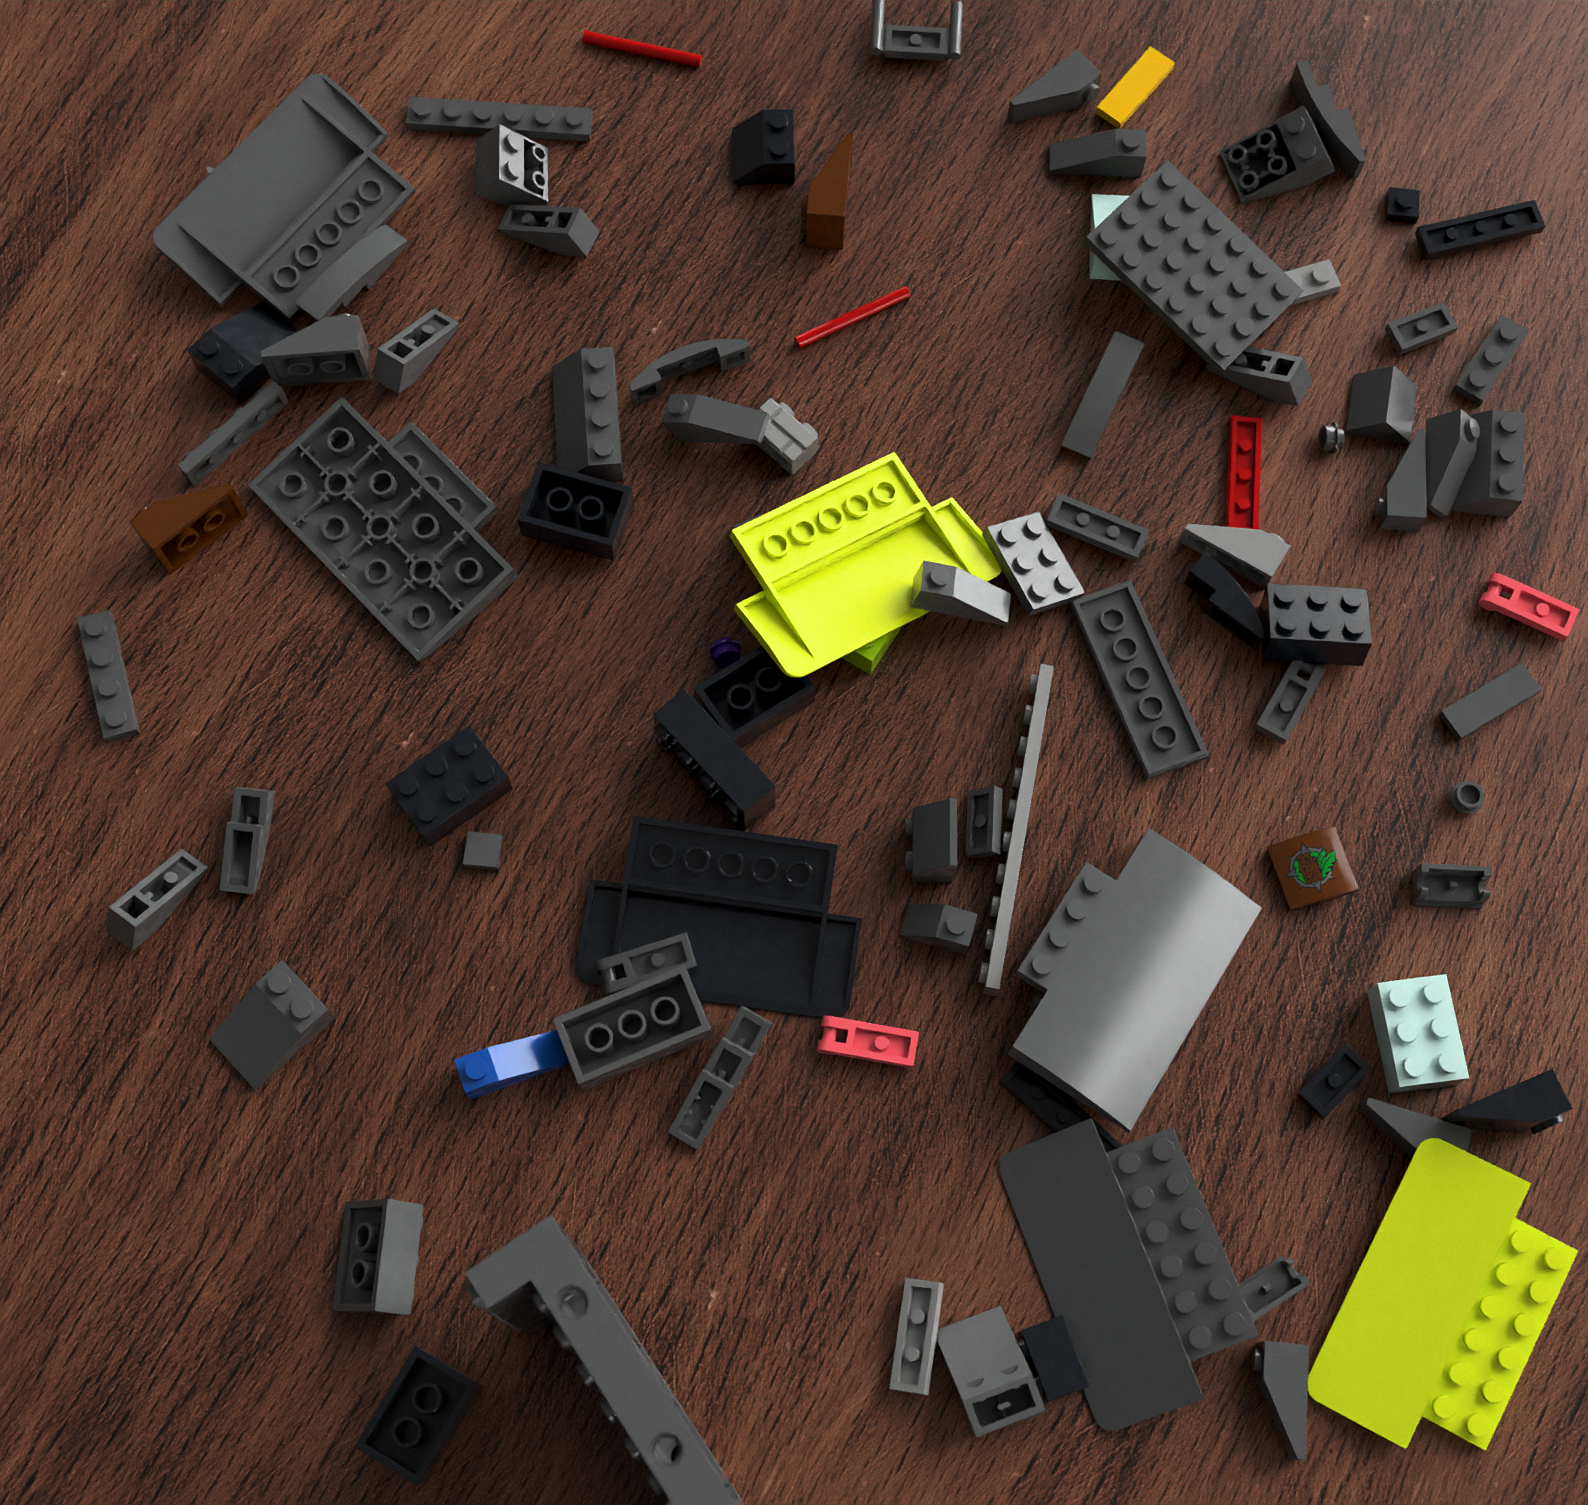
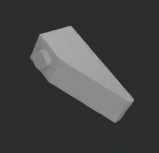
[1180,524,1290,589]

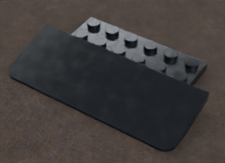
[576,816,862,1018]

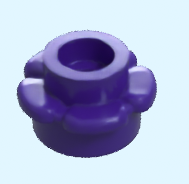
[709,637,741,667]

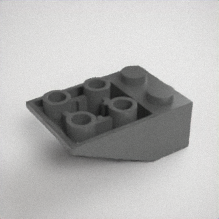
[1219,106,1335,204]
[936,1306,1046,1438]

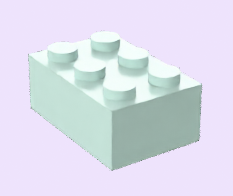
[1367,974,1469,1094]

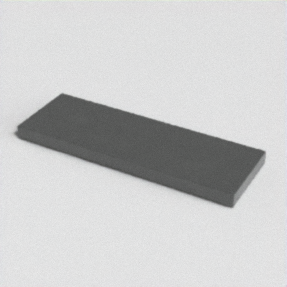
[1069,580,1209,780]

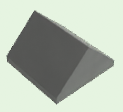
[1345,365,1417,445]

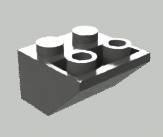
[476,124,548,205]

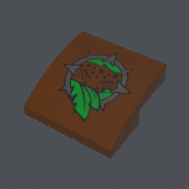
[1267,826,1359,912]

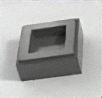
[463,831,503,870]

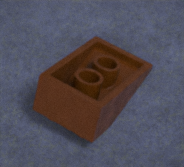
[800,134,853,250]
[129,484,248,575]

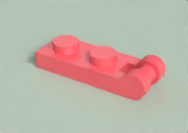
[1478,573,1580,642]
[816,1016,919,1069]

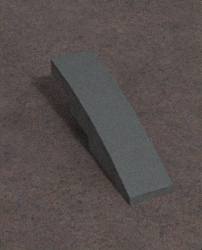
[1290,61,1366,178]
[295,224,409,322]
[1061,331,1145,459]
[668,1006,773,1150]

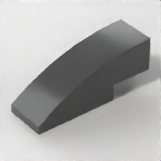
[220,787,275,894]

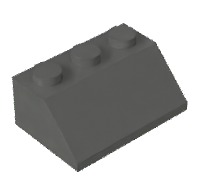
[1450,409,1525,517]
[332,1199,423,1315]

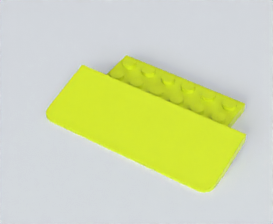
[729,452,1002,678]
[1308,1138,1578,1450]

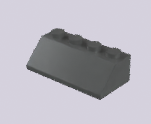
[552,347,623,481]

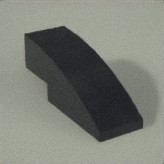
[1184,552,1266,651]

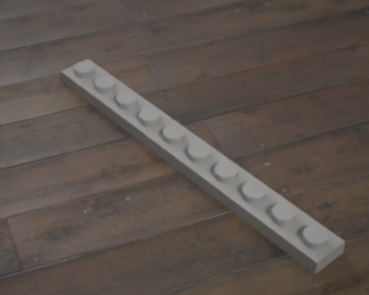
[978,664,1054,996]

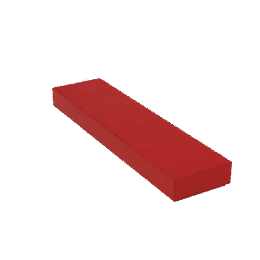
[1224,415,1263,529]

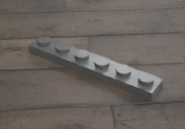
[406,97,593,142]

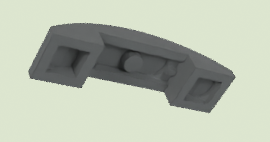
[629,338,750,406]

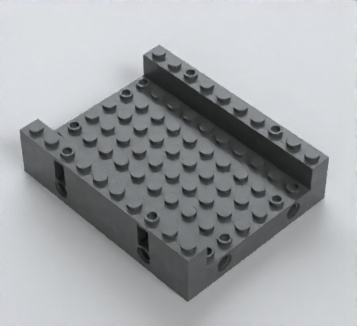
[465,1215,745,1505]

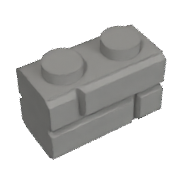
[756,398,818,475]

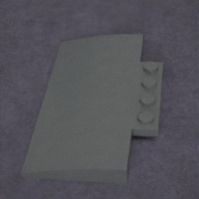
[248,397,519,662]
[1007,828,1262,1133]

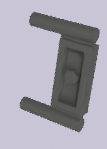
[870,0,963,61]

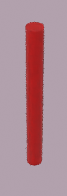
[582,30,702,68]
[794,286,911,349]

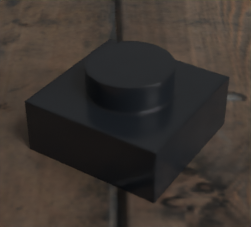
[1385,187,1420,224]

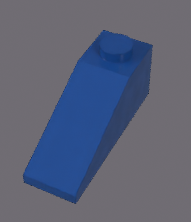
[454,1030,570,1100]

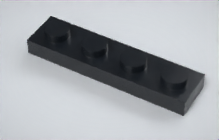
[1415,200,1545,260]

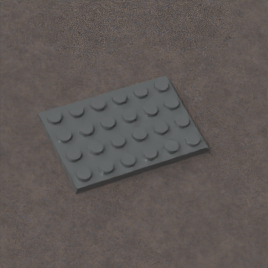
[1082,160,1303,375]

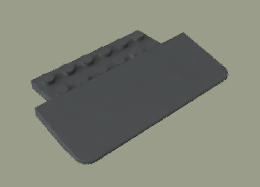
[153,73,415,322]
[999,1118,1259,1431]

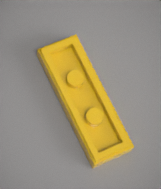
[1095,46,1175,129]

